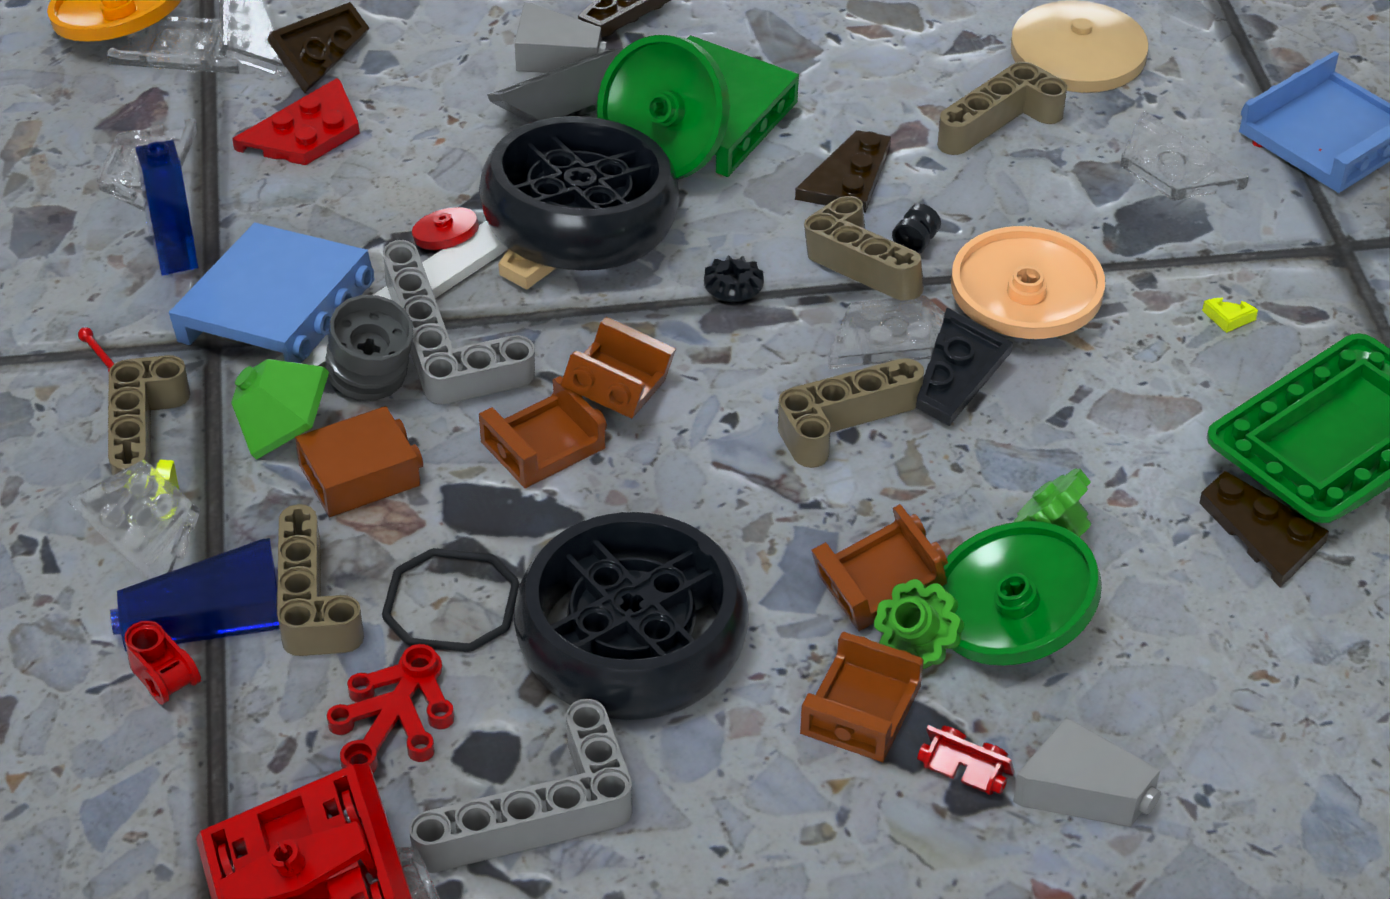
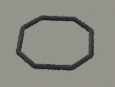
[382,548,520,652]

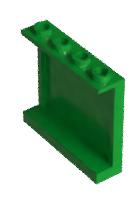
[687,35,799,177]

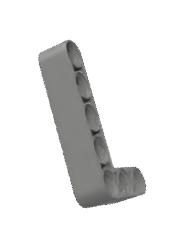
[383,240,535,404]
[409,699,632,873]

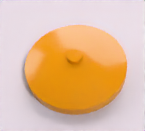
[47,0,181,42]

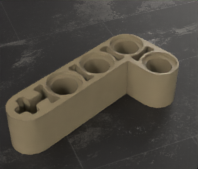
[937,62,1067,155]
[804,196,924,300]
[108,355,190,497]
[777,358,924,468]
[277,504,364,656]

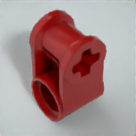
[125,621,201,705]

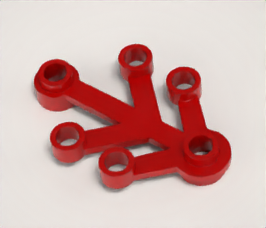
[327,644,454,774]

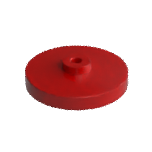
[412,207,479,250]

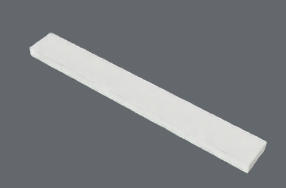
[274,221,508,367]

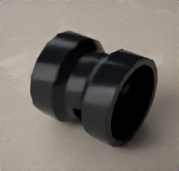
[892,204,941,254]

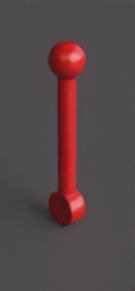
[78,327,114,372]

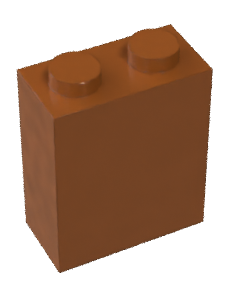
[295,406,423,518]

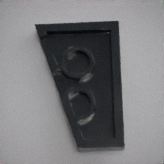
[916,307,1013,426]

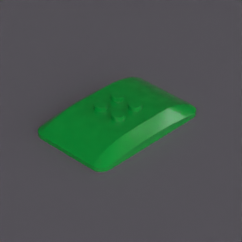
[1207,333,1390,523]

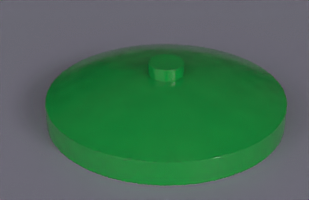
[597,35,730,180]
[942,521,1102,666]

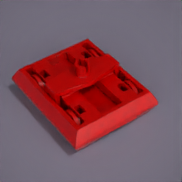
[196,763,413,899]

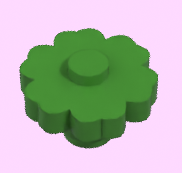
[1014,468,1091,537]
[874,579,964,669]

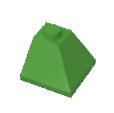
[231,359,329,459]

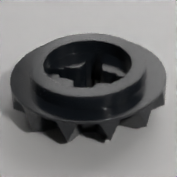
[704,255,764,302]

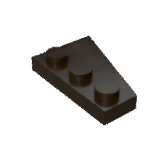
[578,0,671,38]
[266,2,369,93]
[795,130,891,213]
[1199,471,1329,587]

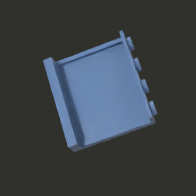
[1239,51,1390,193]
[169,222,375,363]

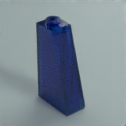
[135,140,199,276]
[110,538,279,651]

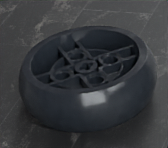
[479,116,679,271]
[514,512,749,720]

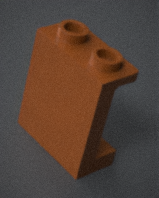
[560,316,676,419]
[479,376,607,488]
[811,504,948,631]
[800,632,924,762]

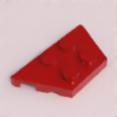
[232,78,360,165]

